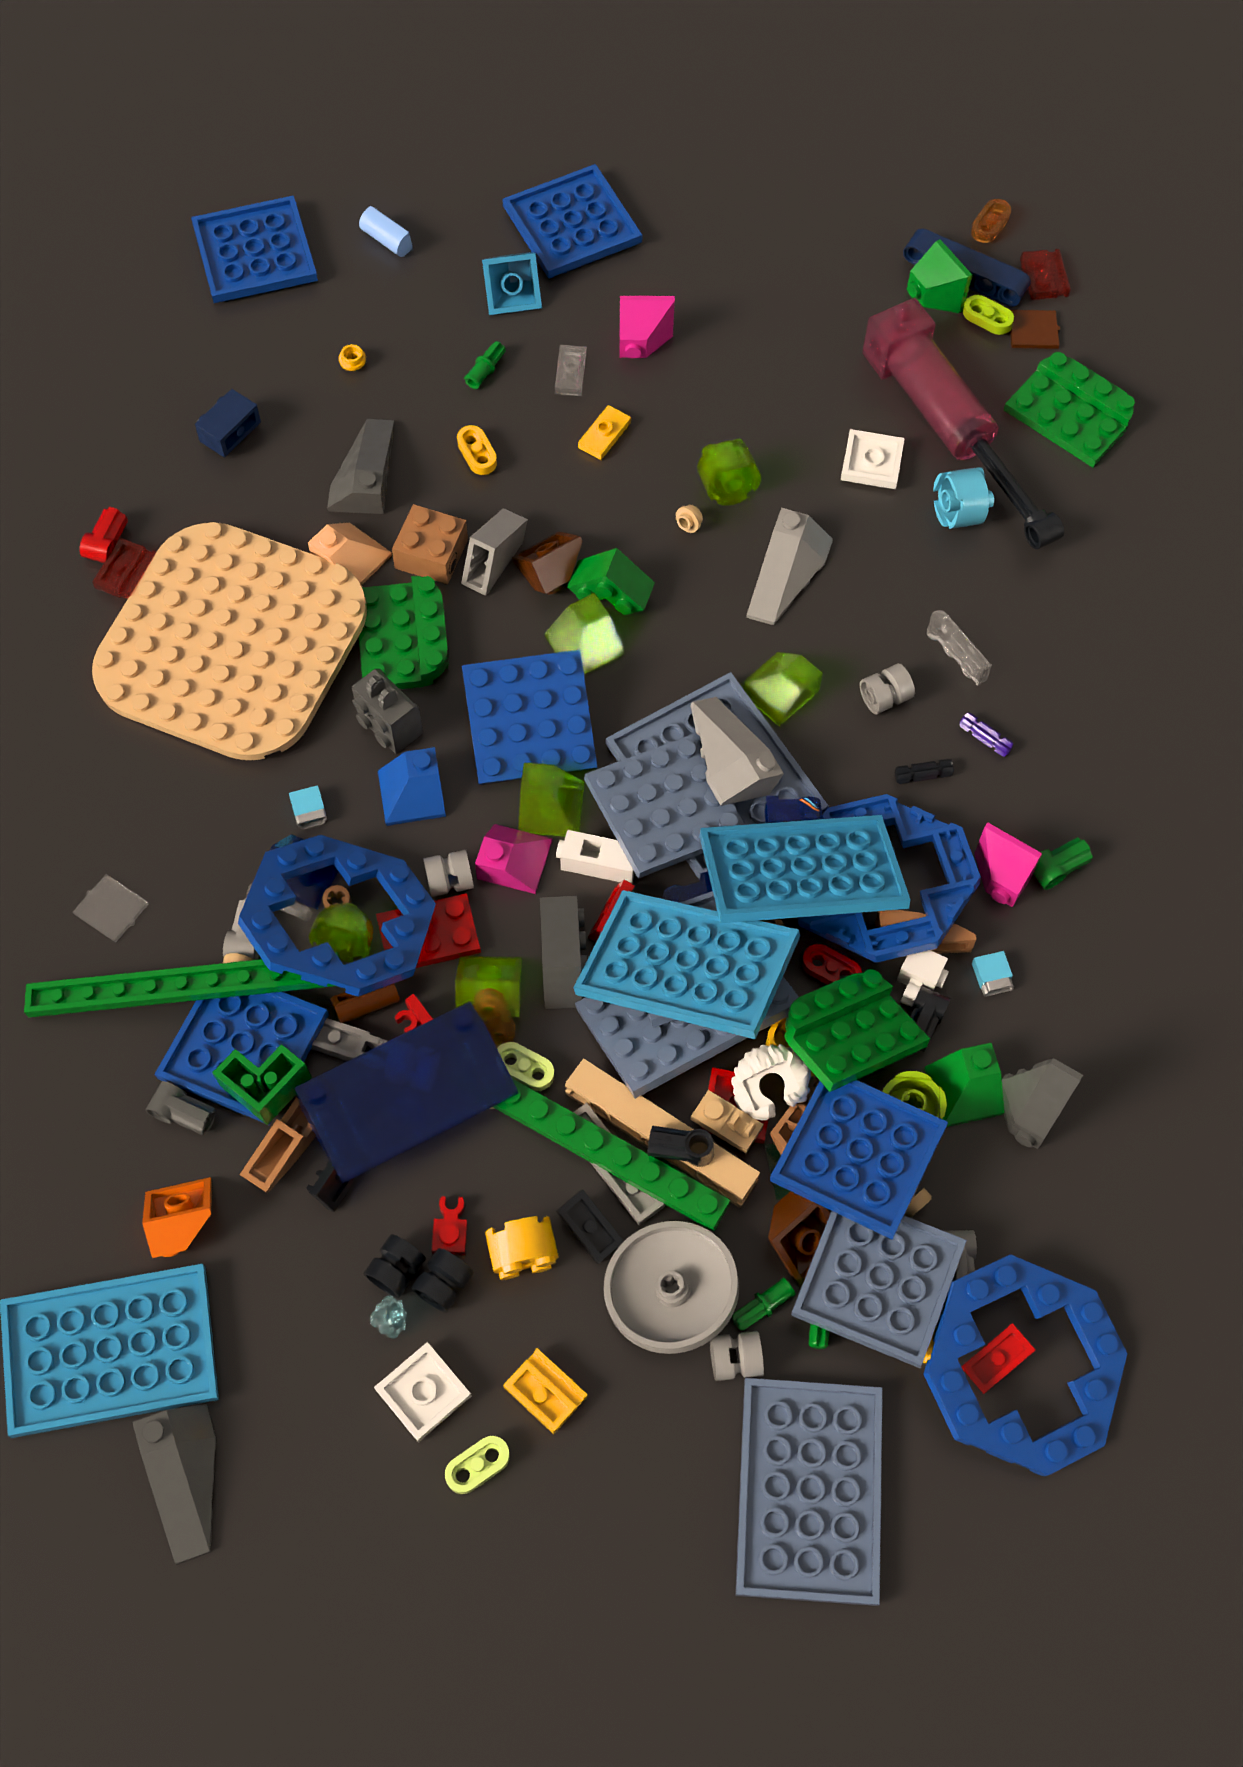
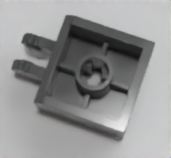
[352,669,423,754]

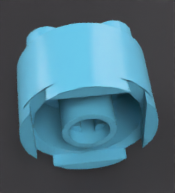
[933,467,994,529]

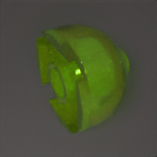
[309,903,374,962]

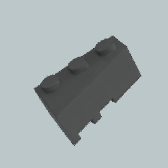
[540,896,587,1009]

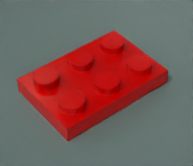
[376,893,481,968]

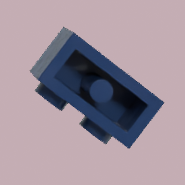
[195,389,261,458]

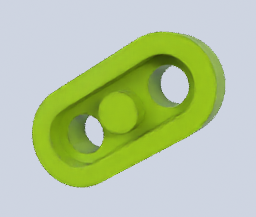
[963,295,1014,335]

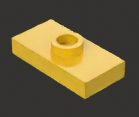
[578,405,631,460]

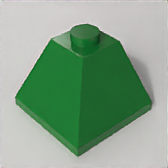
[907,239,972,313]
[924,1042,1005,1127]

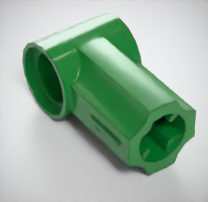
[1033,837,1093,890]

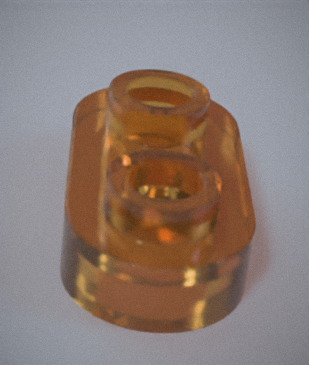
[971,199,1011,243]
[473,988,516,1048]

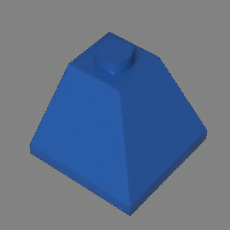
[378,747,446,826]

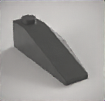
[327,419,395,514]
[1002,1058,1083,1149]
[132,1404,217,1565]

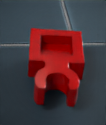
[431,1196,468,1256]

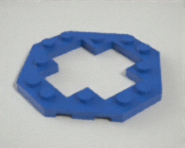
[797,794,981,963]
[238,835,436,997]
[923,1254,1127,1476]

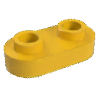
[457,425,497,475]

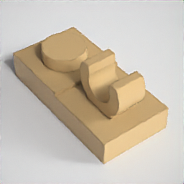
[691,1090,764,1154]

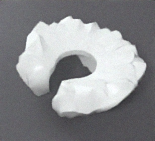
[731,1044,811,1120]

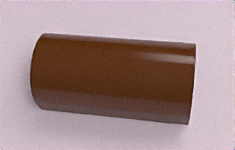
[330,984,400,1024]

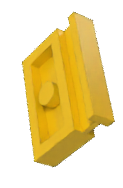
[503,1348,588,1434]

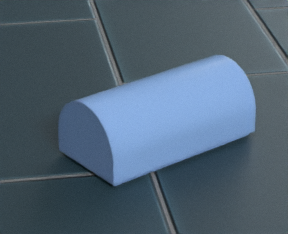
[359,206,413,257]

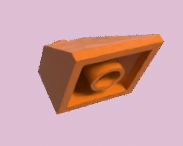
[142,1177,212,1258]

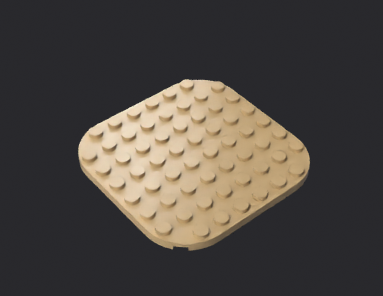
[92,522,367,760]

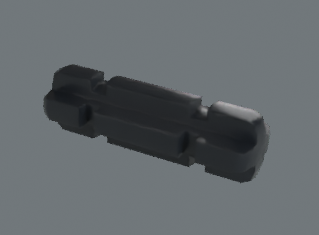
[895,759,954,784]

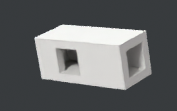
[556,830,635,884]

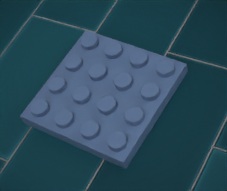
[584,734,745,879]
[791,1211,967,1368]

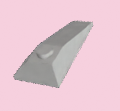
[746,508,833,625]
[690,697,784,806]

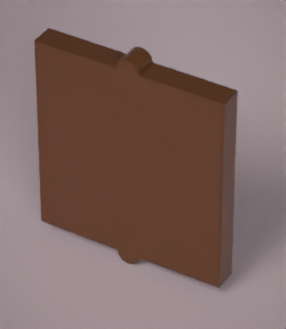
[1009,310,1060,349]

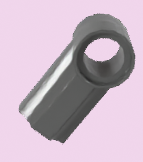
[145,1081,217,1135]

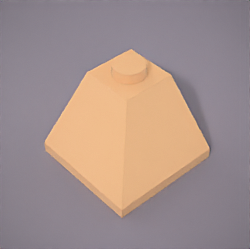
[308,523,392,585]

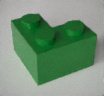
[567,548,655,615]
[212,1044,312,1125]

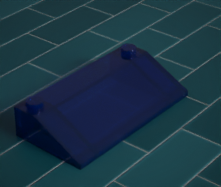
[295,1001,518,1183]

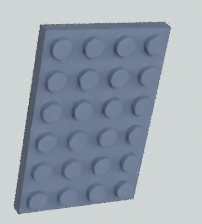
[575,977,799,1099]
[735,1378,882,1606]

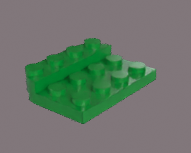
[1003,352,1135,468]
[359,576,449,689]
[784,969,930,1092]

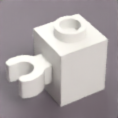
[897,950,949,1007]

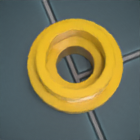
[339,344,366,371]

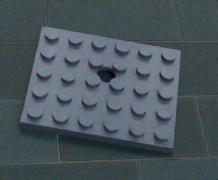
[605,672,829,882]

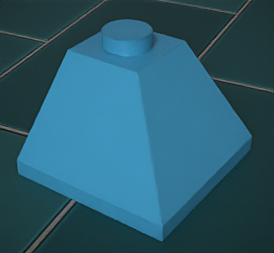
[482,252,542,315]

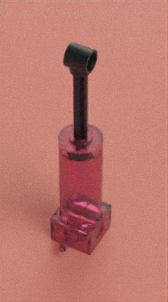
[862,297,1064,550]

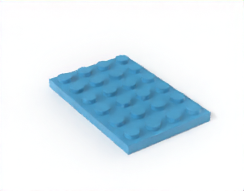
[700,815,911,923]
[573,890,800,1039]
[0,1264,219,1438]

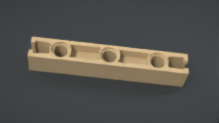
[565,1058,760,1208]

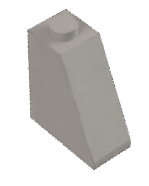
[461,508,528,596]

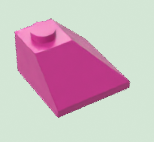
[619,296,675,358]
[974,822,1042,907]
[475,824,553,894]

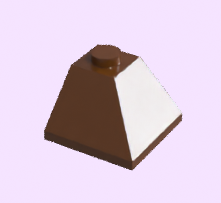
[511,531,583,595]
[768,1191,830,1288]

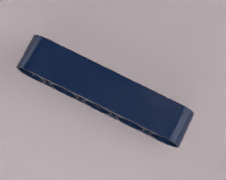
[903,229,1031,306]

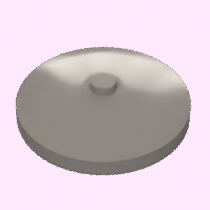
[604,1221,739,1354]

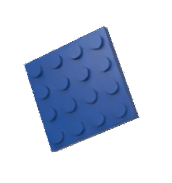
[503,164,643,279]
[191,195,318,303]
[462,650,597,785]
[154,992,329,1125]
[770,1080,948,1240]

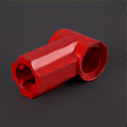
[79,507,128,564]

